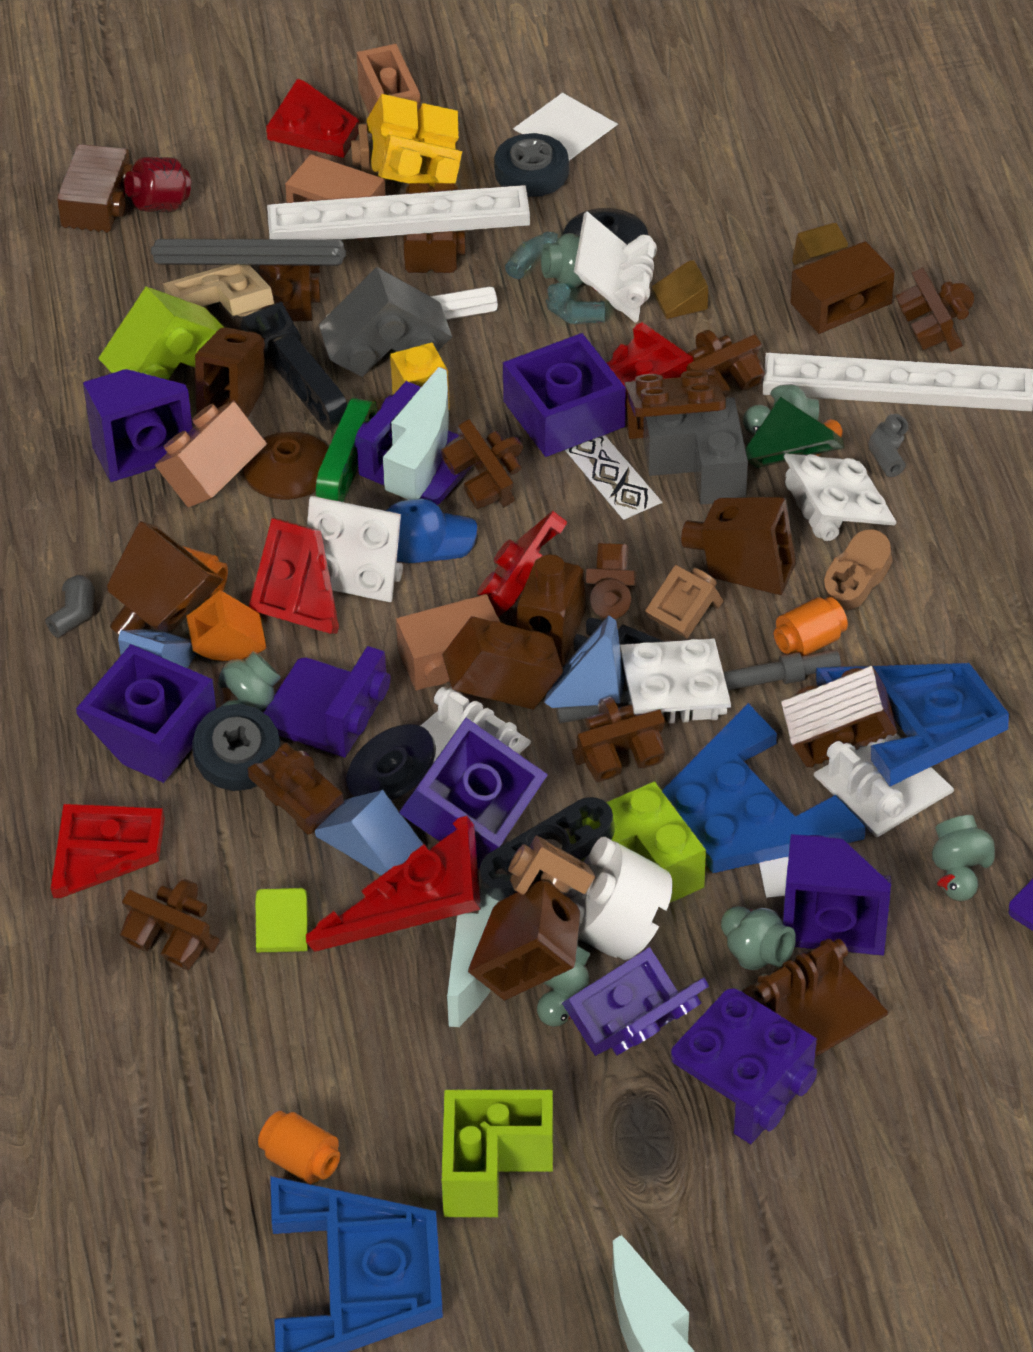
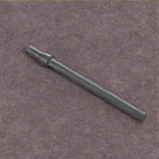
[556,650,841,724]

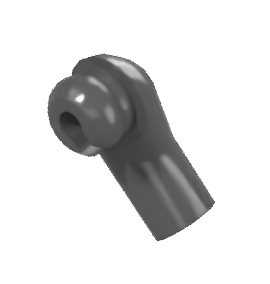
[868,414,909,477]
[45,575,95,638]

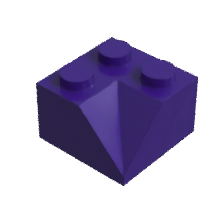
[502,333,626,457]
[83,369,193,483]
[76,644,216,783]
[399,717,548,870]
[783,834,891,956]

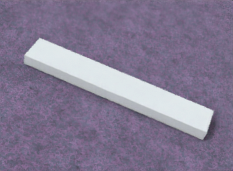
[267,185,530,240]
[763,353,1033,411]

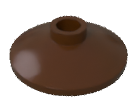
[243,432,328,500]

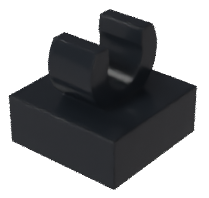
[241,302,302,360]

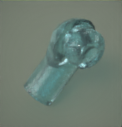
[505,231,558,279]

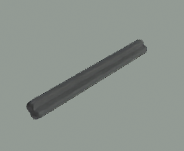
[151,239,346,266]

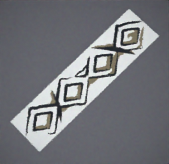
[565,435,663,520]

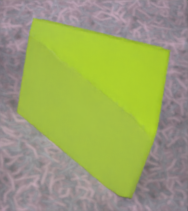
[255,888,309,953]

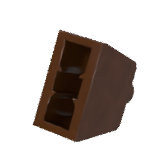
[195,327,265,418]
[681,497,796,595]
[107,521,224,635]
[517,554,586,668]
[468,872,581,1001]

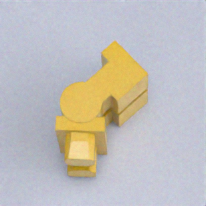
[367,94,462,186]

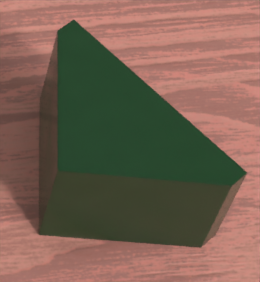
[745,397,844,468]

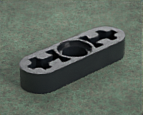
[268,332,348,430]
[480,797,615,901]

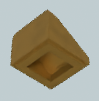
[792,222,848,265]
[652,260,708,319]

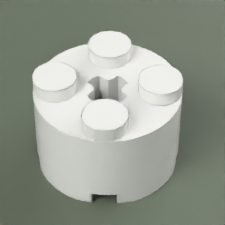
[560,837,672,960]

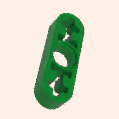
[316,398,377,502]

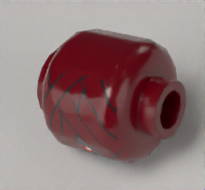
[124,156,191,212]

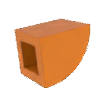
[187,590,267,661]

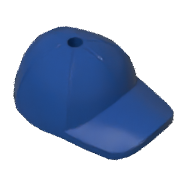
[386,498,477,563]

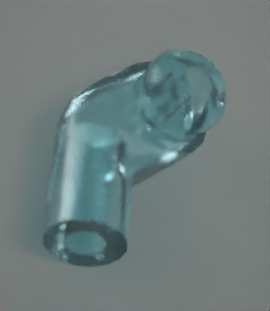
[545,283,605,324]

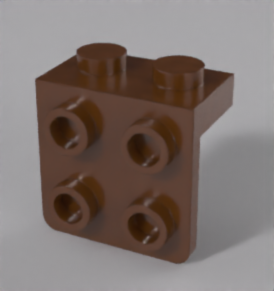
[624,370,726,439]

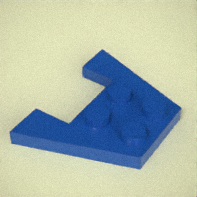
[816,663,1009,787]
[662,703,866,873]
[270,1176,443,1352]

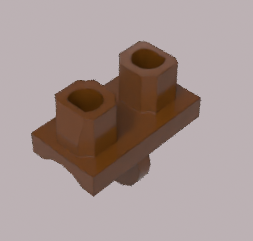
[895,267,974,352]
[687,330,765,398]
[441,419,523,509]
[586,543,637,619]
[572,696,665,783]
[248,743,344,835]
[120,879,220,971]

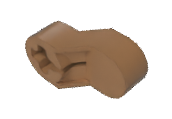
[824,529,893,610]

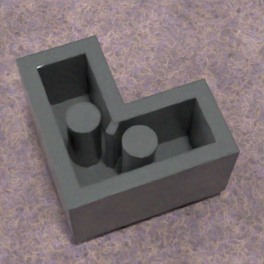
[319,267,452,377]
[643,397,748,505]

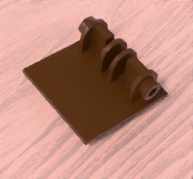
[742,938,888,1057]

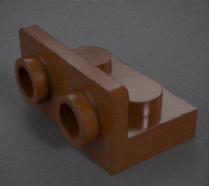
[259,265,320,322]

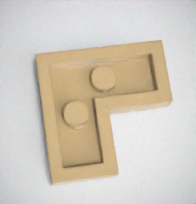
[163,265,274,316]

